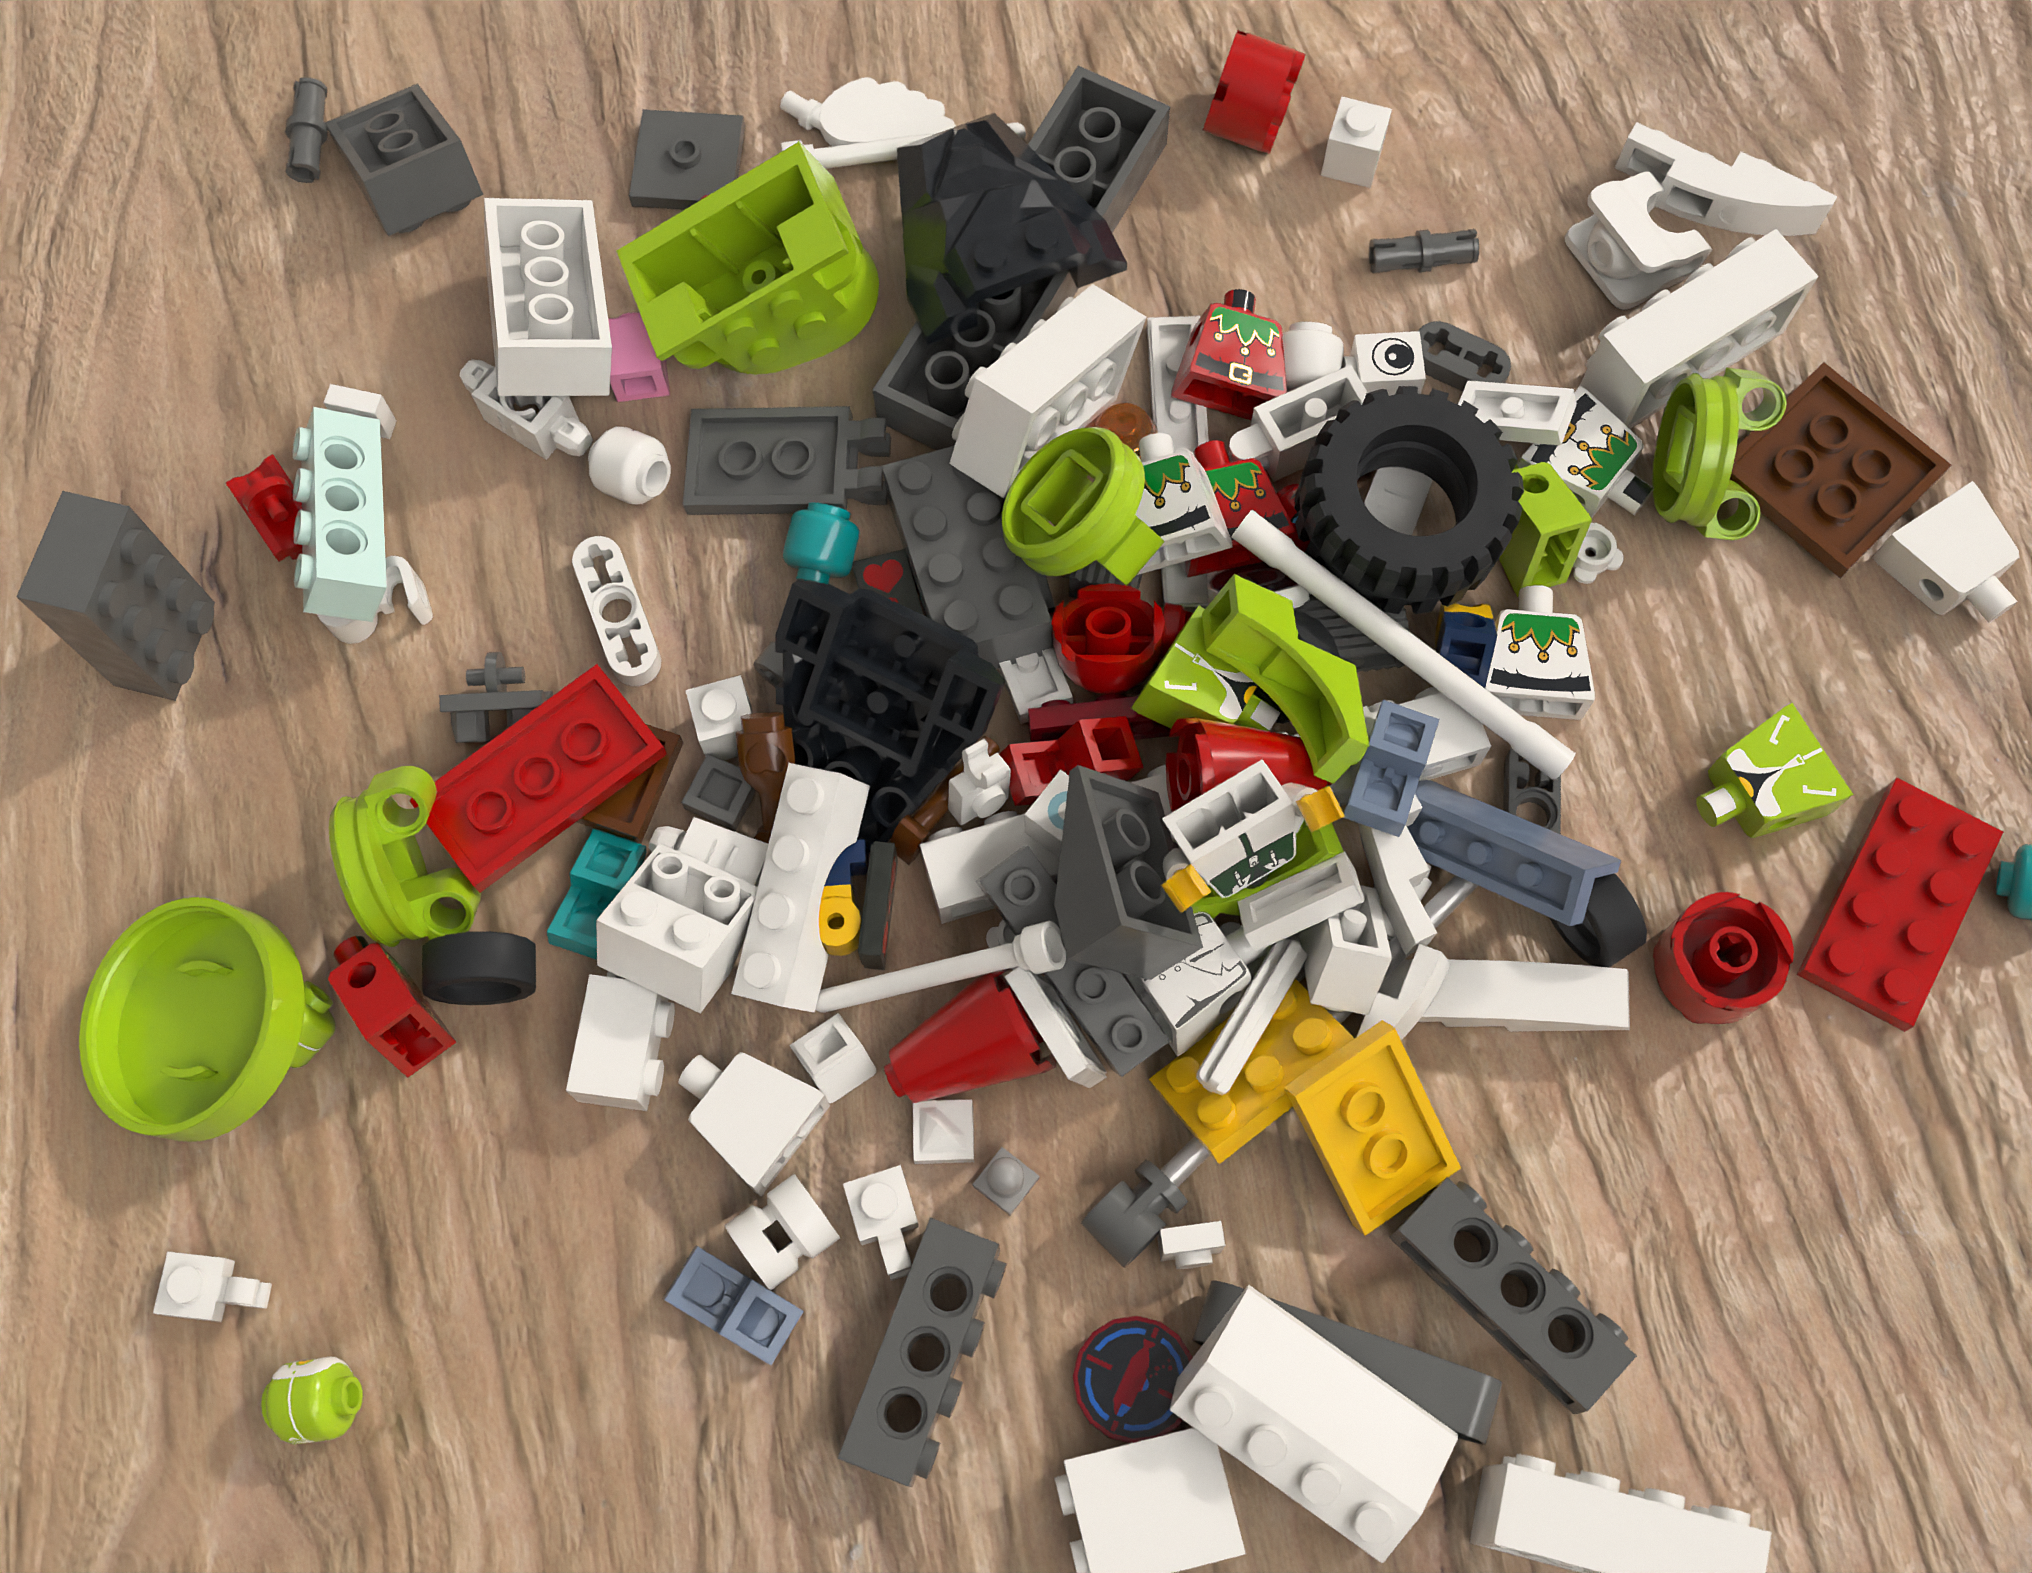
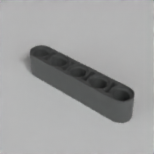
[1193,1280,1502,1445]

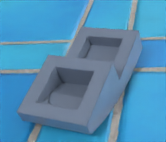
[1343,700,1440,837]
[663,1245,804,1365]

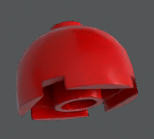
[1052,583,1165,694]

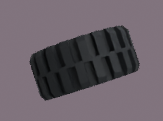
[1294,386,1524,614]

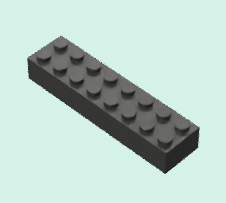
[873,65,1170,450]

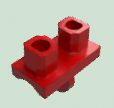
[226,454,303,562]

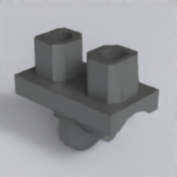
[439,652,553,743]

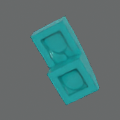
[547,829,647,960]

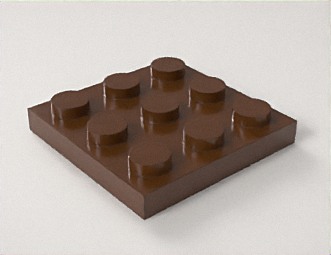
[1730,362,1952,579]

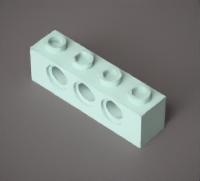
[293,407,387,622]

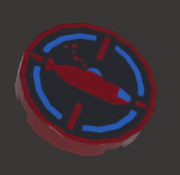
[1073,1316,1193,1444]

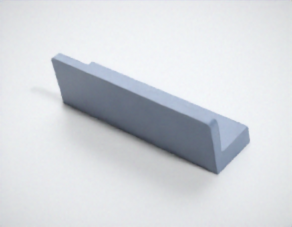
[1407,780,1621,926]

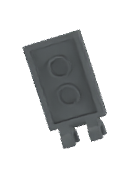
[683,406,891,515]

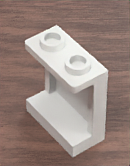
[1054,1428,1246,1573]

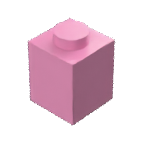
[608,312,670,402]

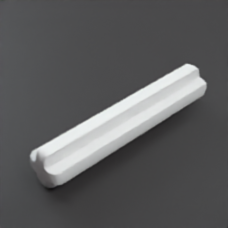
[1196,938,1307,1095]

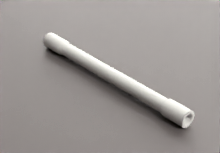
[1232,510,1575,781]

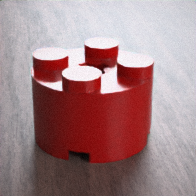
[1202,30,1306,154]
[1653,892,1794,1024]

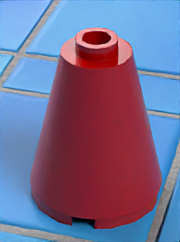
[1166,717,1333,812]
[884,968,1056,1103]

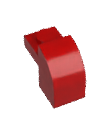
[999,716,1144,806]

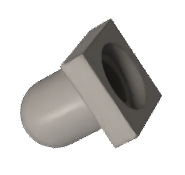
[972,1147,1040,1216]

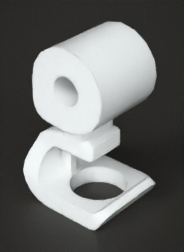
[317,556,433,644]

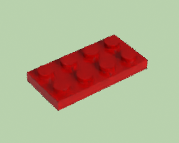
[409,664,667,893]
[1796,777,2004,1032]

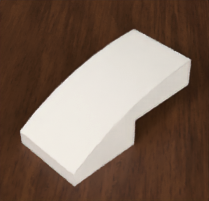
[1357,944,1451,1040]

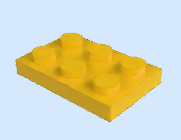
[1149,979,1355,1164]
[1283,1020,1461,1236]

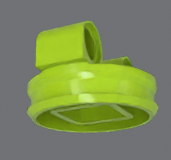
[1652,367,1787,540]
[1002,427,1165,586]
[329,766,482,947]

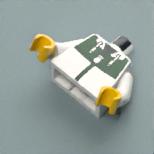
[1161,759,1345,913]

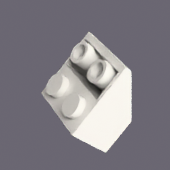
[597,843,758,1014]

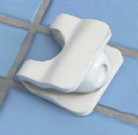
[1565,171,1712,310]

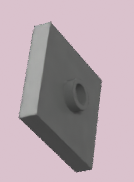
[629,109,745,210]

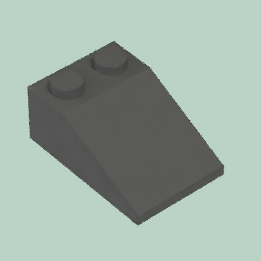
[325,83,484,236]
[1054,765,1203,980]

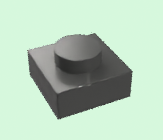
[681,753,756,831]

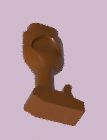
[736,712,795,844]
[889,736,1000,865]

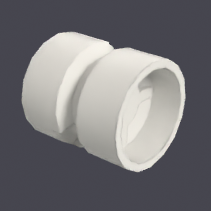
[724,1174,840,1290]

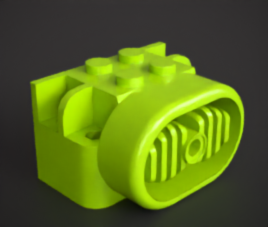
[616,141,879,375]

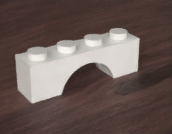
[732,763,870,1013]

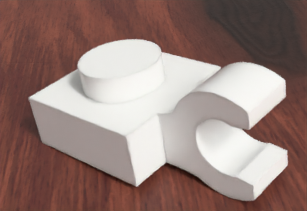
[948,739,1011,825]
[843,1165,919,1281]
[153,1252,272,1322]

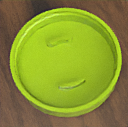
[79,897,305,1142]

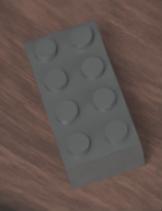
[882,446,1053,669]
[16,491,215,701]

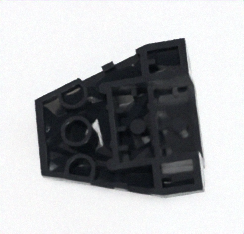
[897,113,1127,344]
[775,580,1006,853]

